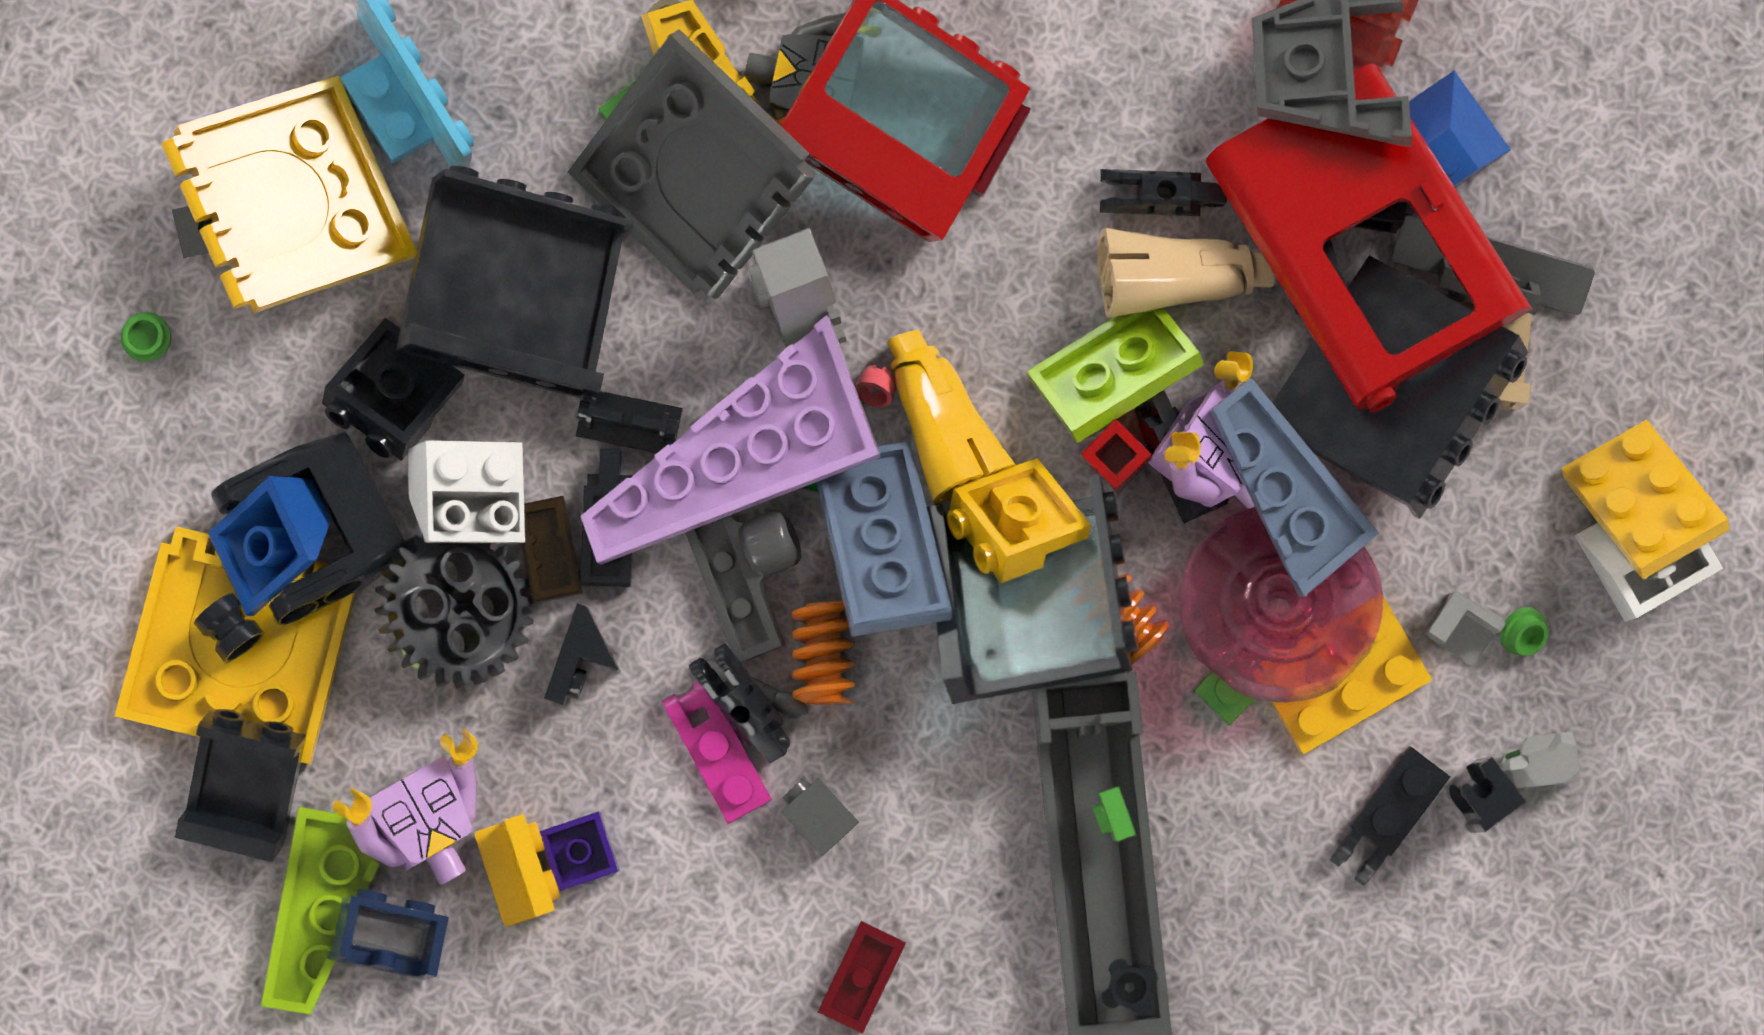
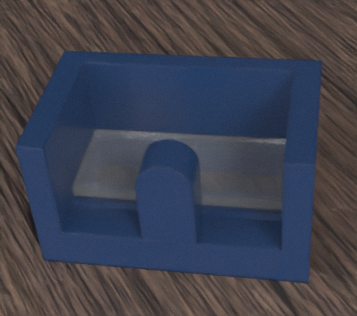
[327,889,449,980]

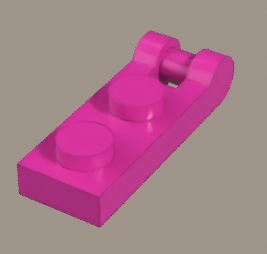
[662,681,772,824]

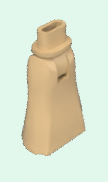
[1097,228,1275,318]

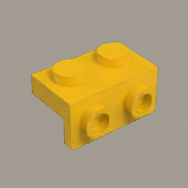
[474,814,560,927]

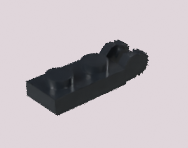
[1330,746,1451,886]

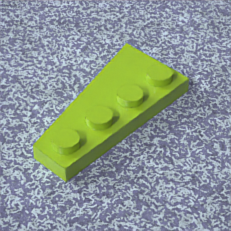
[261,806,380,1015]

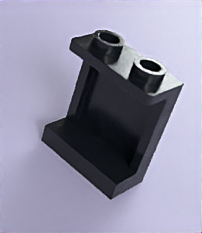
[175,709,306,862]

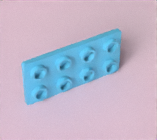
[340,0,474,168]

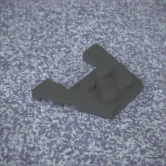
[1252,0,1412,146]

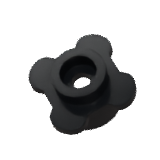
[1102,959,1158,1016]

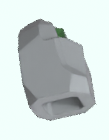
[1500,732,1580,789]

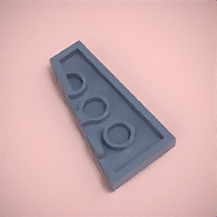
[1209,378,1379,598]

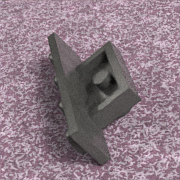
[1391,214,1595,315]

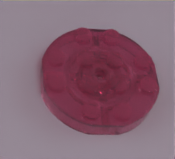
[1180,507,1383,702]

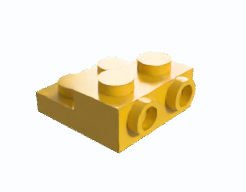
[947,458,1091,583]

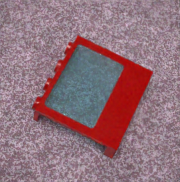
[775,0,1031,242]

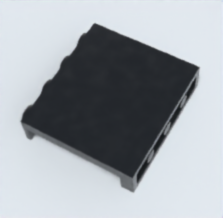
[396,166,634,400]
[1272,255,1528,519]

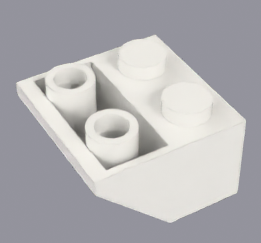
[408,441,525,543]
[1575,522,1723,622]

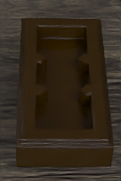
[521,496,583,604]

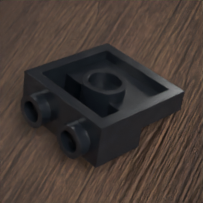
[322,318,465,461]

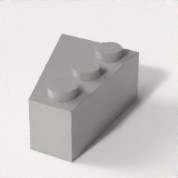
[747,228,847,348]

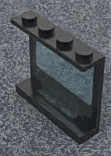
[927,474,1139,704]

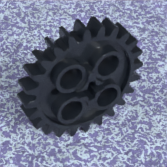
[374,534,534,688]

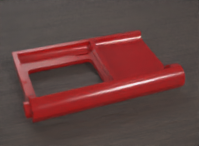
[1205,63,1533,412]

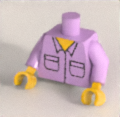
[1148,351,1255,509]
[332,728,478,885]

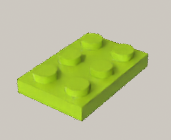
[1027,308,1205,443]

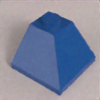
[1409,70,1511,205]
[208,476,331,616]

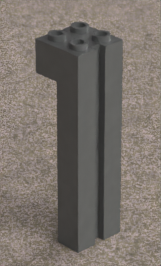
[1031,672,1172,1035]

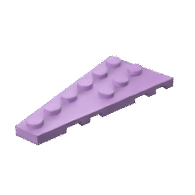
[581,315,881,565]

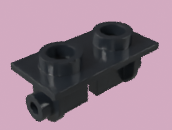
[575,391,683,453]

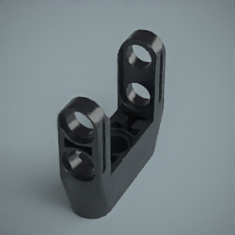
[211,432,407,625]

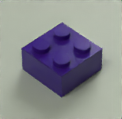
[540,811,620,891]

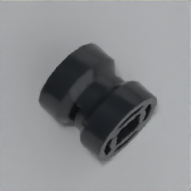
[194,593,265,663]

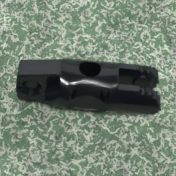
[1100,169,1227,217]
[689,643,791,763]

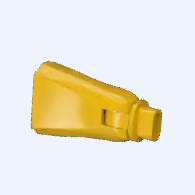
[887,330,1016,504]

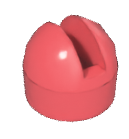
[855,365,896,408]

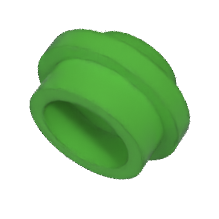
[121,312,171,362]
[1500,607,1549,656]

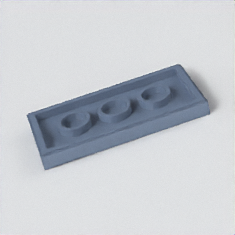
[816,441,952,637]

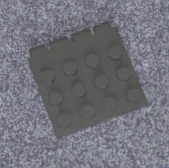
[568,29,816,299]

